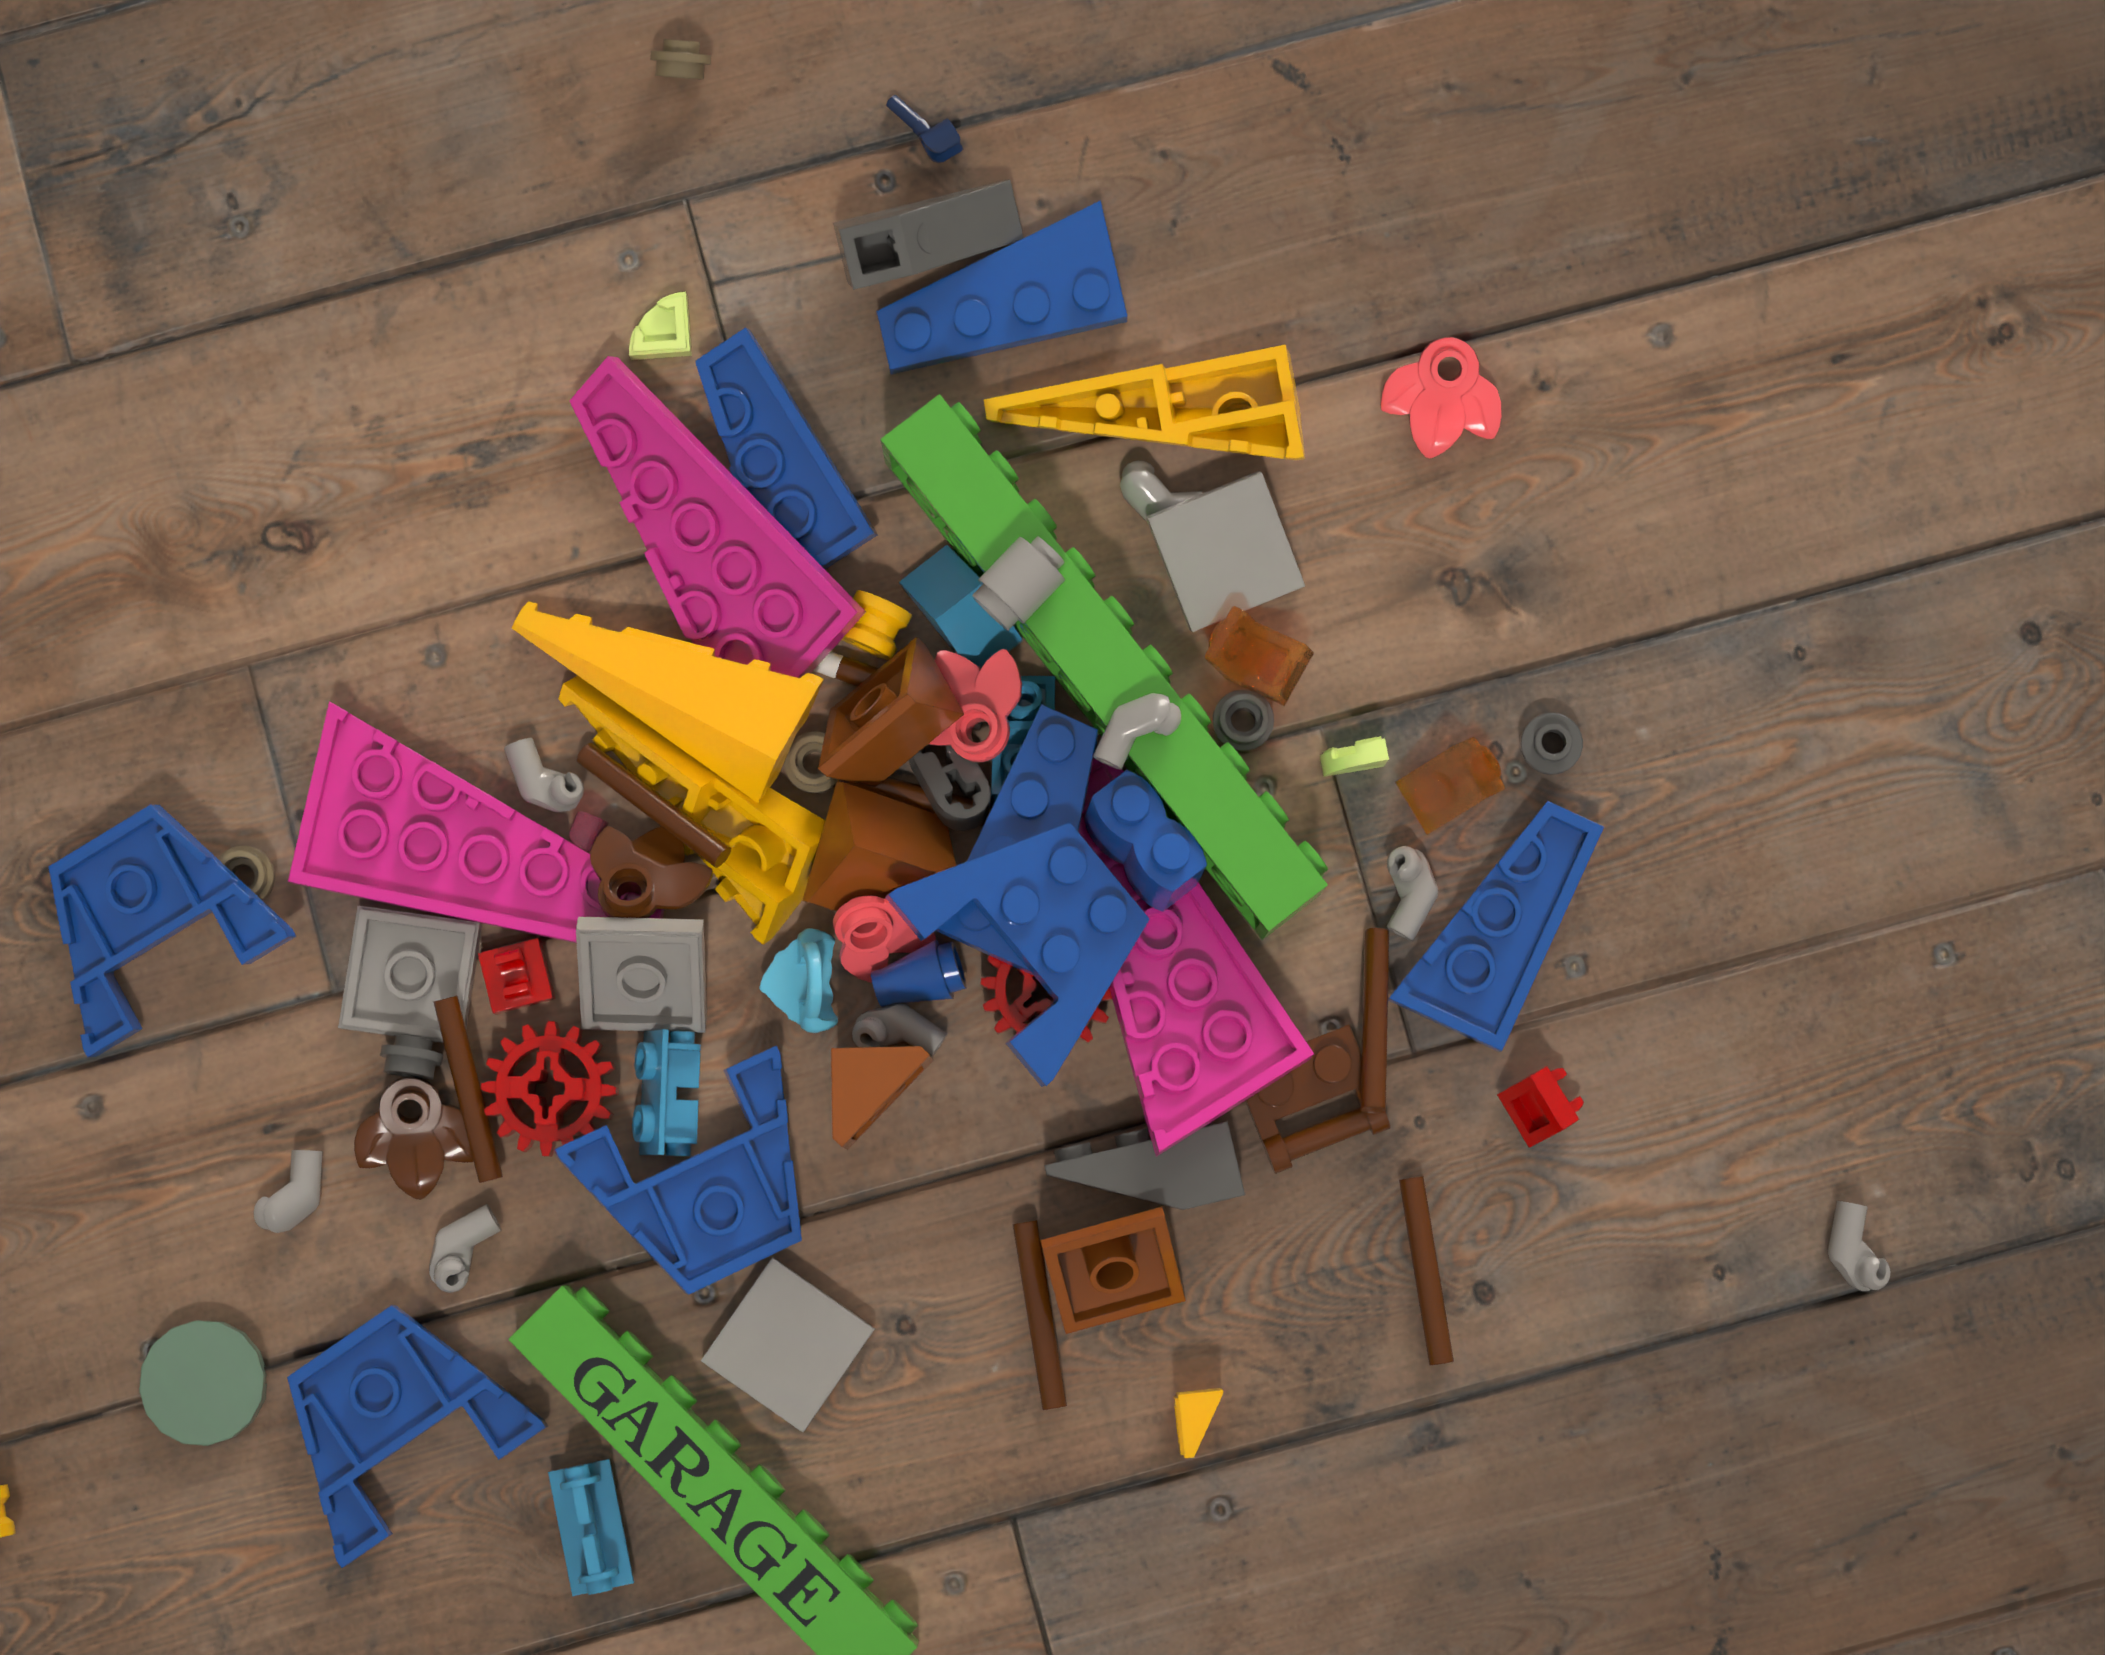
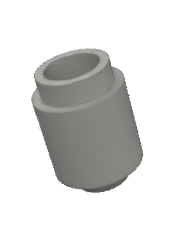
[972,536,1065,631]

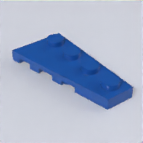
[877,200,1128,374]
[695,327,878,569]
[936,704,1098,976]
[1388,801,1604,1052]

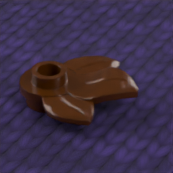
[590,826,713,918]
[354,1076,473,1200]

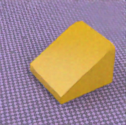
[1173,1388,1224,1458]

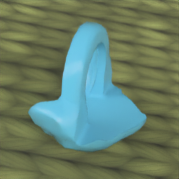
[759,928,838,1033]

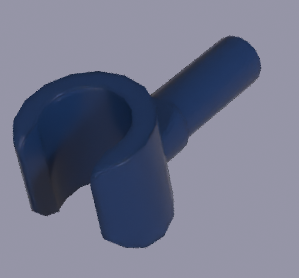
[886,95,963,163]

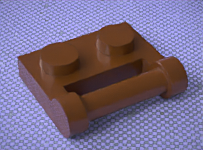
[1245,1025,1391,1174]

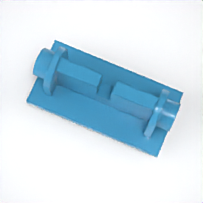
[632,1029,701,1156]
[548,1459,635,1596]

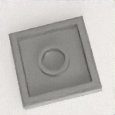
[1146,471,1305,632]
[338,906,483,1043]
[576,917,707,1033]
[701,1257,876,1432]

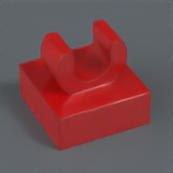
[478,938,556,1015]
[1497,1066,1584,1148]

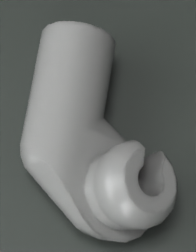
[1120,460,1202,521]
[1093,693,1181,770]
[504,738,584,812]
[1386,846,1439,941]
[852,1003,948,1057]
[253,1150,323,1233]
[1828,1201,1891,1291]
[429,1204,501,1293]

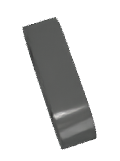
[909,746,991,831]

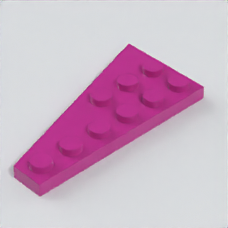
[569,356,866,678]
[288,701,664,943]
[1079,758,1314,1157]

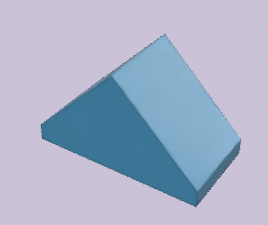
[899,545,1023,669]

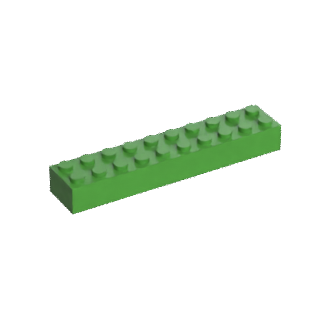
[880,394,1328,940]

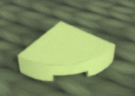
[629,291,692,360]
[1320,736,1389,777]

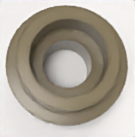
[650,39,711,80]
[784,731,840,793]
[218,846,275,901]

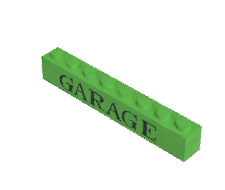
[508,1285,919,1655]

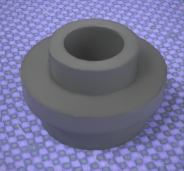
[1212,689,1274,752]
[1520,713,1583,775]
[380,1035,444,1080]

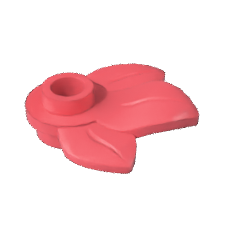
[1381,337,1502,459]
[929,649,1022,762]
[833,896,936,983]

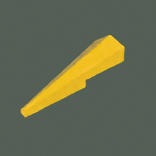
[983,345,1305,460]
[512,601,824,803]
[558,675,825,945]

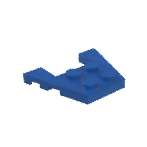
[49,804,297,1057]
[885,822,1150,1087]
[553,1045,802,1295]
[287,1305,548,1568]

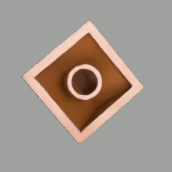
[818,637,964,787]
[802,781,956,912]
[831,1046,934,1150]
[1040,1207,1186,1334]

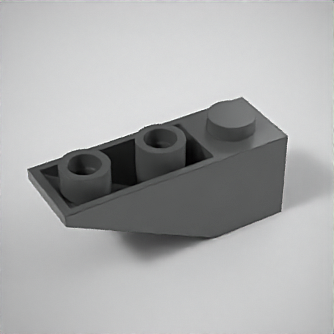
[833,179,1024,290]
[1044,1121,1245,1210]

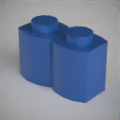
[1084,770,1207,912]

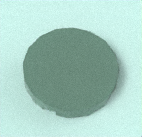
[139,1320,267,1446]

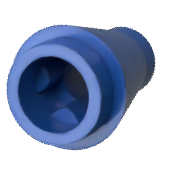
[871,940,967,1007]

